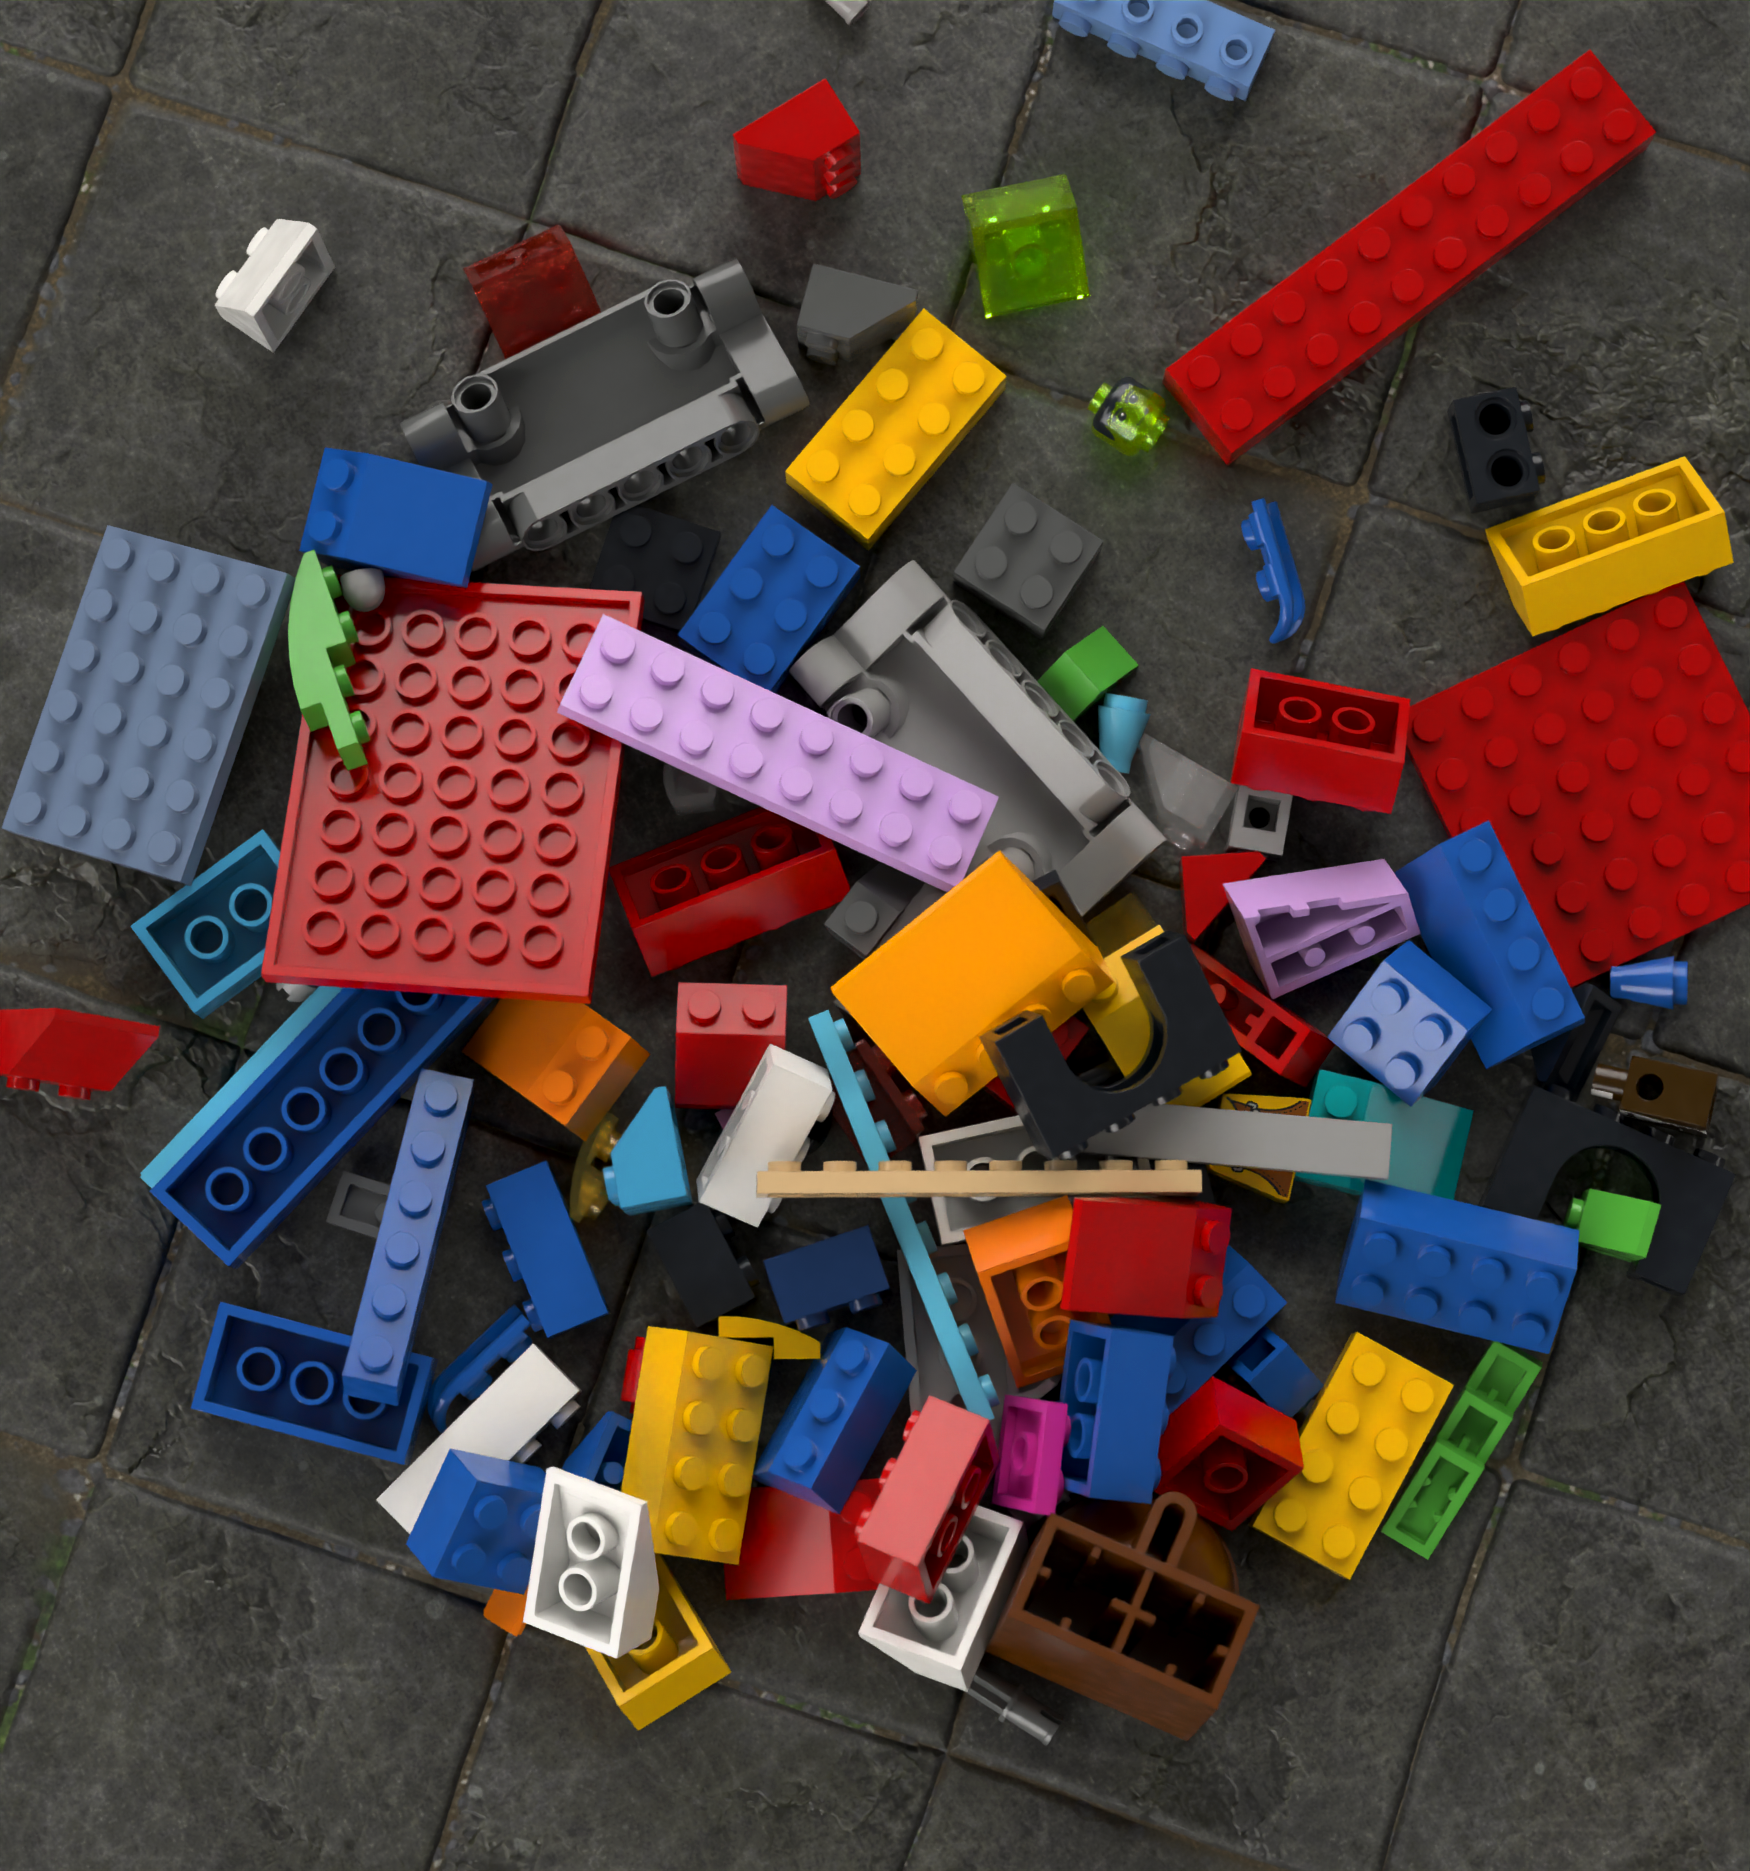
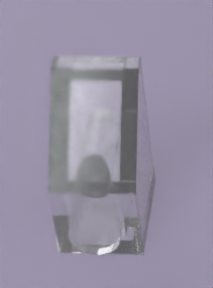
[1137,733,1238,851]

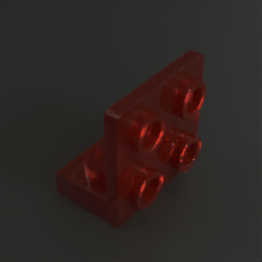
[463,224,601,360]
[828,1038,928,1169]

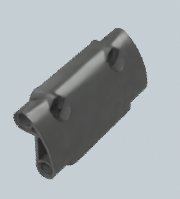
[399,257,810,572]

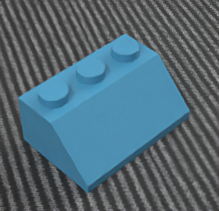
[603,1086,693,1216]

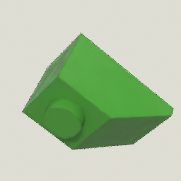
[1563,1188,1661,1262]

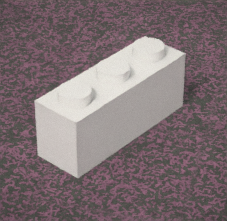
[696,1044,835,1228]

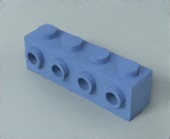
[1052,0,1275,101]

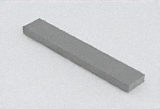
[1081,1103,1392,1180]

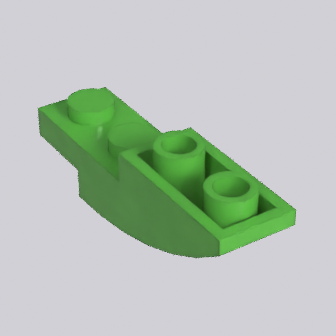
[288,550,371,771]

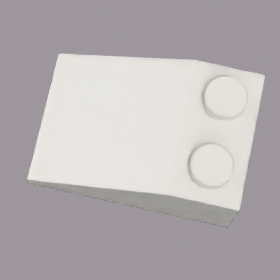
[215,219,335,353]
[523,1466,659,1659]

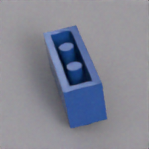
[481,1161,611,1339]

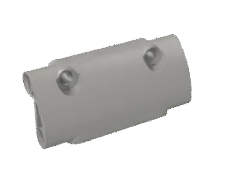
[789,560,1167,917]

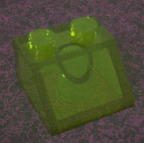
[961,174,1090,318]

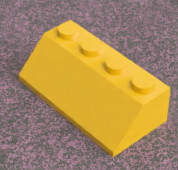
[1485,456,1734,637]

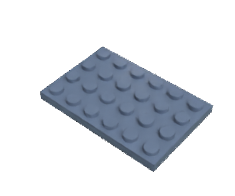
[2,525,295,886]

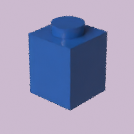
[1226,1325,1324,1418]

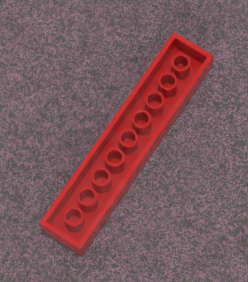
[1162,49,1656,466]

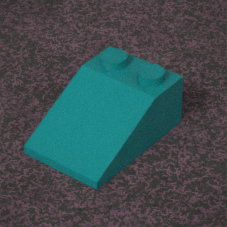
[1294,1069,1473,1200]

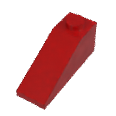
[1190,943,1335,1087]

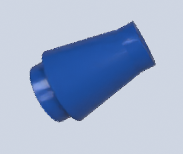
[1610,956,1688,1010]

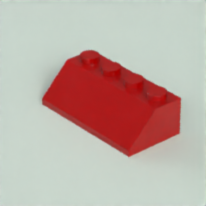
[609,807,851,977]

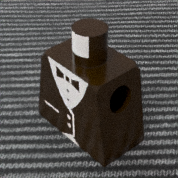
[1591,1056,1719,1138]

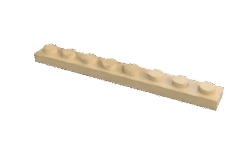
[756,1160,1202,1198]

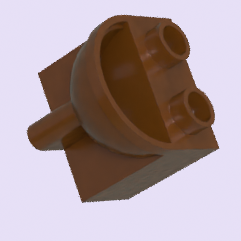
[985,1491,1260,1741]

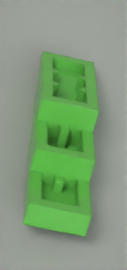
[1381,1341,1543,1560]

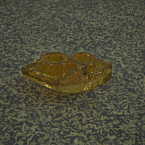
[570,1111,622,1226]

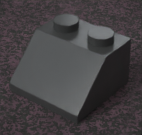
[797,263,918,365]

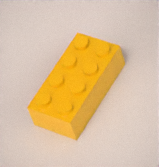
[785,308,1007,551]
[621,1326,773,1565]
[1248,1332,1454,1579]

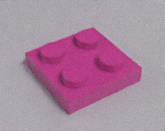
[992,1394,1071,1515]

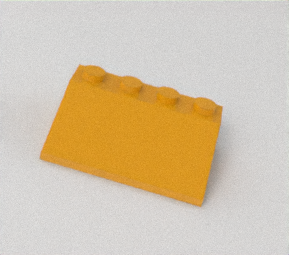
[830,850,1114,1117]

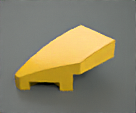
[718,1316,821,1360]

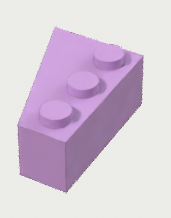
[1223,859,1421,999]

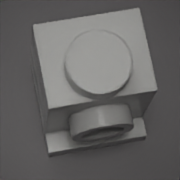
[1225,785,1293,862]

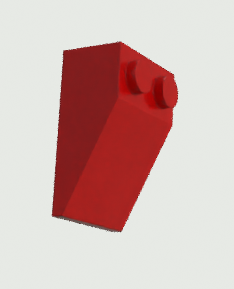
[0,1008,160,1100]
[1060,1197,1232,1319]
[724,1478,882,1600]

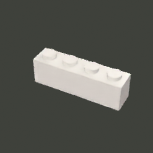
[376,1344,582,1534]

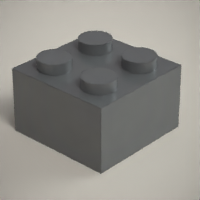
[953,483,1103,641]

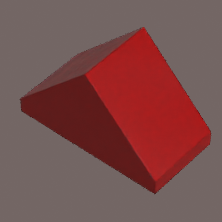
[1179,851,1267,944]

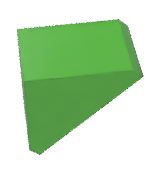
[1037,626,1139,723]

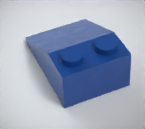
[299,448,493,588]

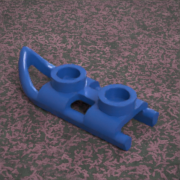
[1241,499,1305,644]
[428,1304,532,1433]

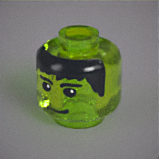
[1087,376,1170,456]

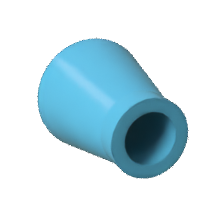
[1098,693,1151,774]

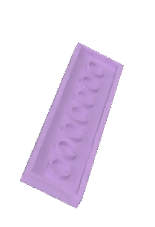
[557,614,999,892]

